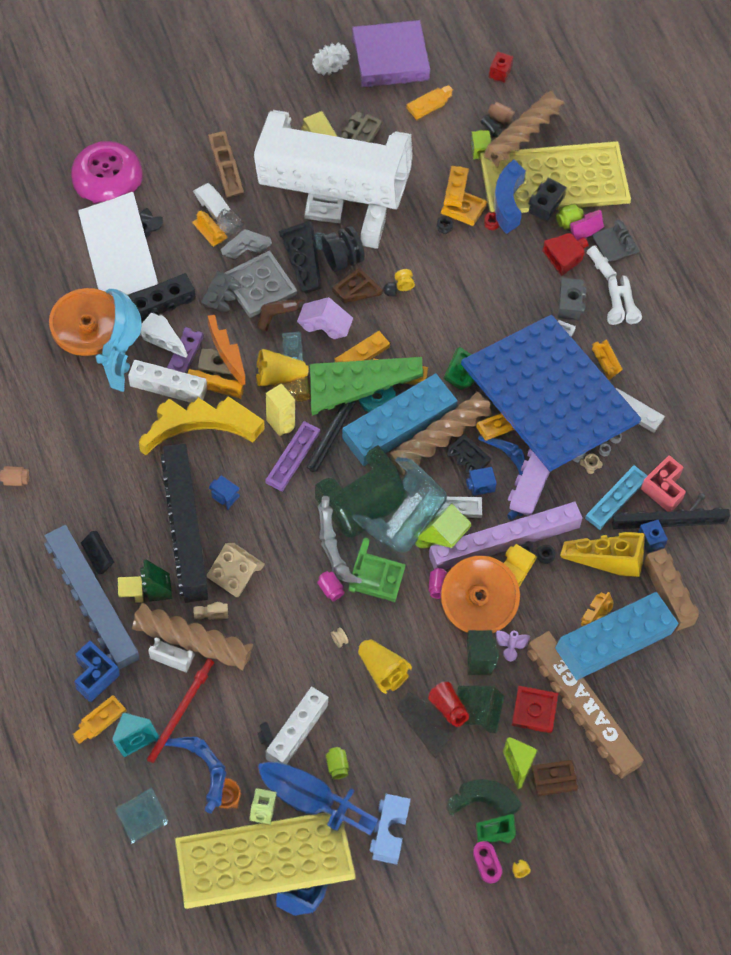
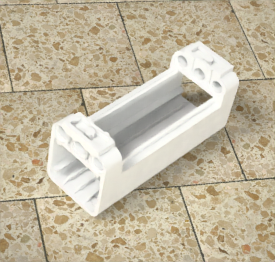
[254,110,412,209]

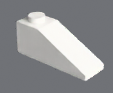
[140,313,188,358]

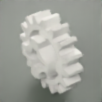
[312,43,350,75]

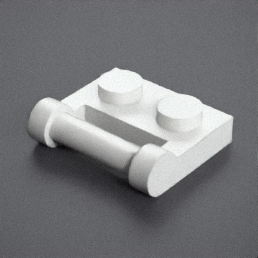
[305,193,344,223]

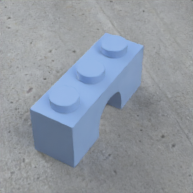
[370,794,410,864]

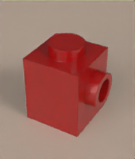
[489,51,513,83]

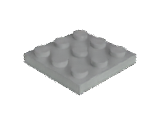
[225,250,297,318]

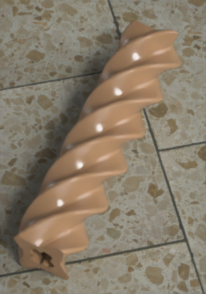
[484,91,564,168]
[389,392,492,476]
[132,603,253,671]

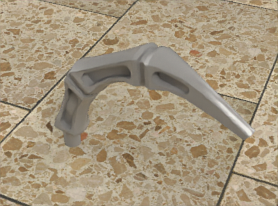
[318,496,362,583]

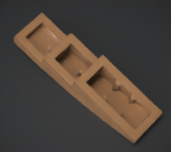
[208,131,244,198]

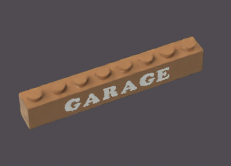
[527,631,643,779]

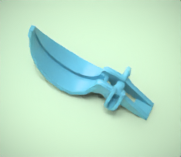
[96,289,142,392]

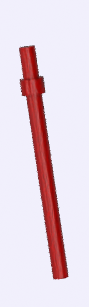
[147,659,214,763]

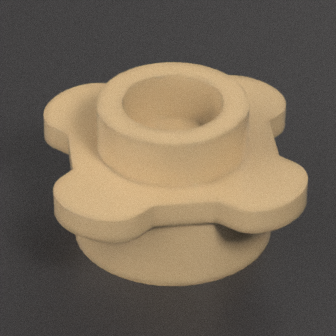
[580,453,603,474]

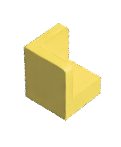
[118,576,143,603]

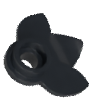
[139,208,163,238]

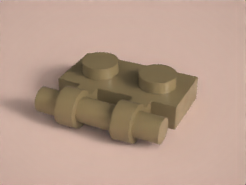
[340,111,382,143]

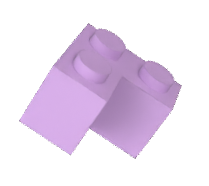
[297,297,353,339]

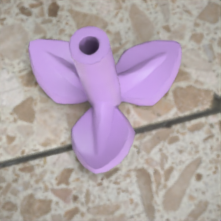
[496,631,530,661]

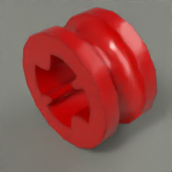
[484,212,499,230]

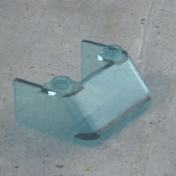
[352,457,447,552]

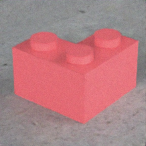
[641,455,686,512]

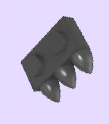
[201,270,241,312]

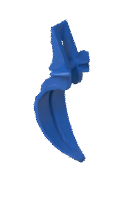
[258,762,378,835]

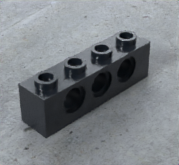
[129,273,196,322]

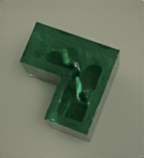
[467,630,499,675]

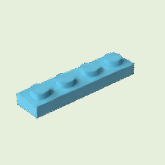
[585,465,648,530]

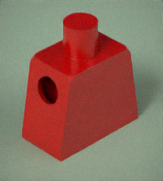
[542,233,589,276]

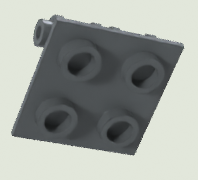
[592,219,639,263]

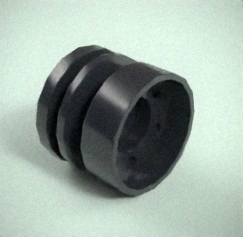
[321,226,365,272]

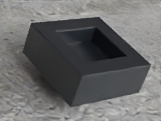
[257,722,274,748]

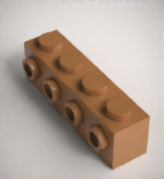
[644,548,699,631]

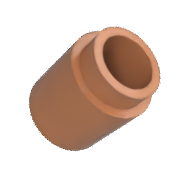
[488,102,515,125]
[0,466,29,486]

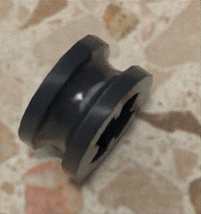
[437,216,453,234]

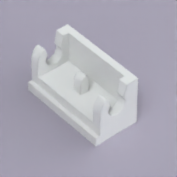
[149,637,195,673]

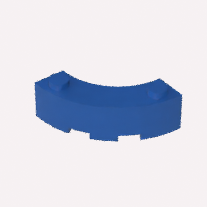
[494,159,526,234]

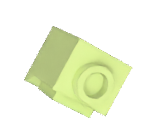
[250,788,276,824]

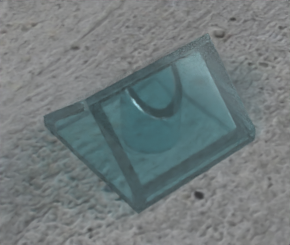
[115,788,169,843]

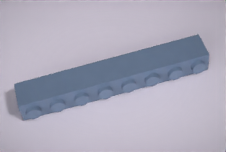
[44,525,139,670]

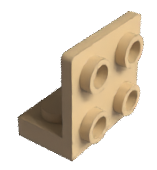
[207,543,264,597]

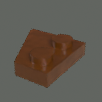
[332,267,383,303]

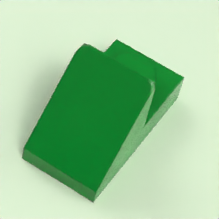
[476,814,516,843]

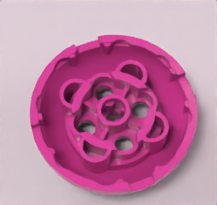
[71,141,143,204]

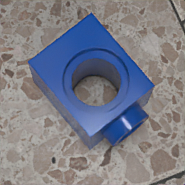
[466,467,497,496]

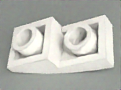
[193,183,230,219]

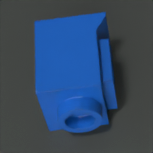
[209,475,240,510]

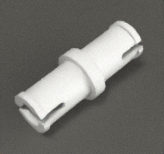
[587,246,617,281]

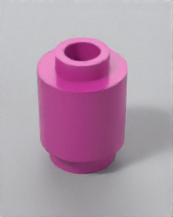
[428,568,448,599]
[317,571,345,601]

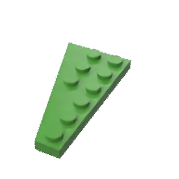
[310,357,423,416]

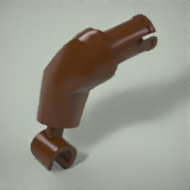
[256,299,304,332]

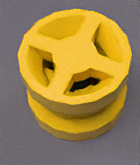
[394,269,415,291]

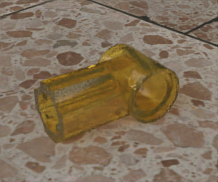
[272,377,311,402]

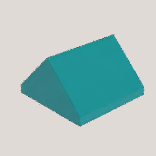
[113,713,160,757]

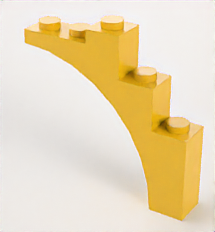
[139,396,265,455]

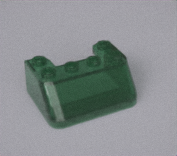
[315,445,407,537]

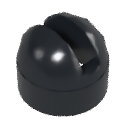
[383,282,397,297]

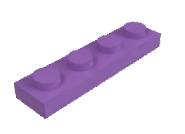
[266,421,320,492]

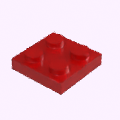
[512,686,558,733]

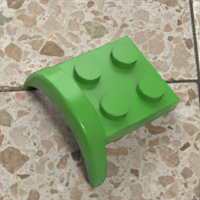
[348,538,406,602]

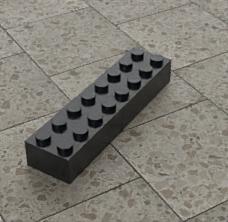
[160,443,208,603]

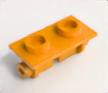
[192,211,228,247]
[592,340,623,380]
[581,592,614,626]

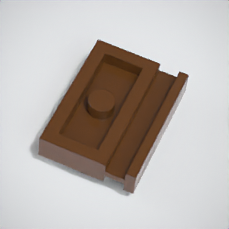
[531,760,578,796]

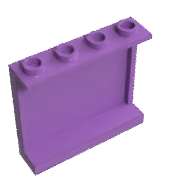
[352,20,430,87]

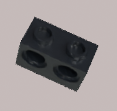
[528,177,567,222]

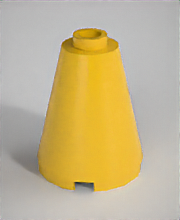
[256,349,309,386]
[358,639,412,694]

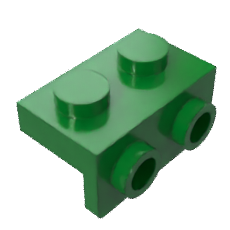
[443,347,474,390]

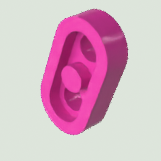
[473,841,502,884]

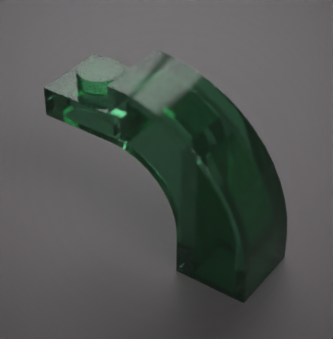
[446,779,522,817]

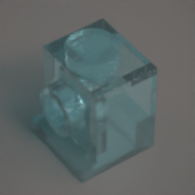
[282,332,303,361]

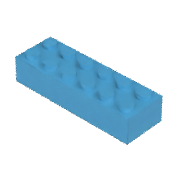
[342,373,458,467]
[555,592,679,681]

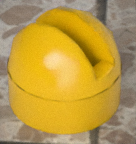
[512,859,531,878]

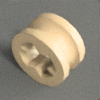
[331,628,349,648]

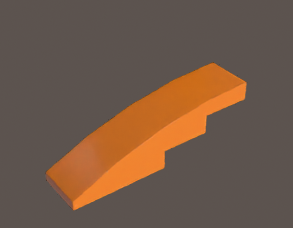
[208,315,246,385]

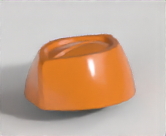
[219,778,240,809]

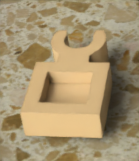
[194,602,228,620]

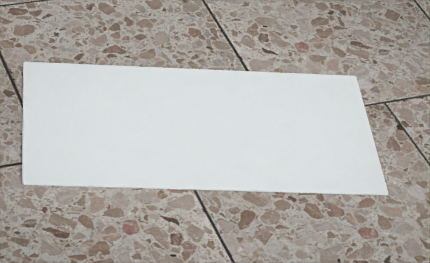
[78,192,158,296]

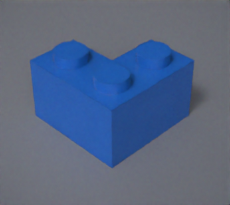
[74,641,120,703]

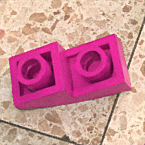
[570,210,604,240]

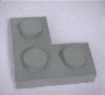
[221,229,272,259]

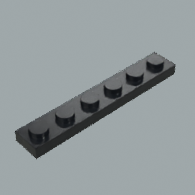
[612,507,730,530]

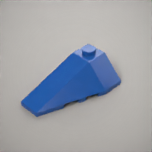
[276,884,328,915]

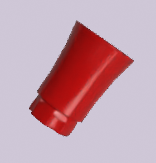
[428,682,469,727]

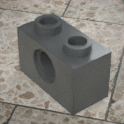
[558,278,586,320]

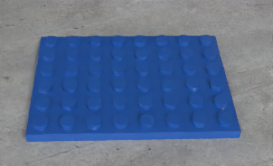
[461,314,642,472]

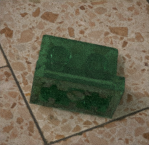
[457,686,504,733]

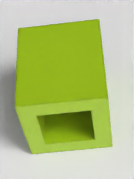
[471,130,491,159]

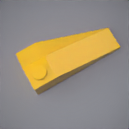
[560,532,645,577]

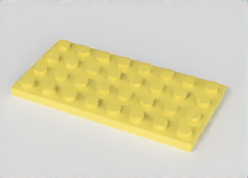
[480,141,631,213]
[175,810,355,909]

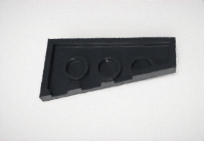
[278,220,322,293]

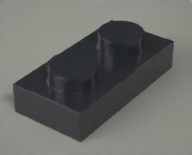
[81,531,114,574]

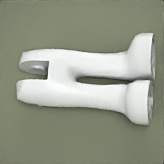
[607,275,642,325]

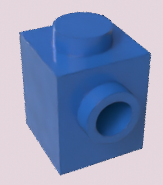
[638,520,668,553]

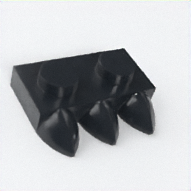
[447,434,491,474]

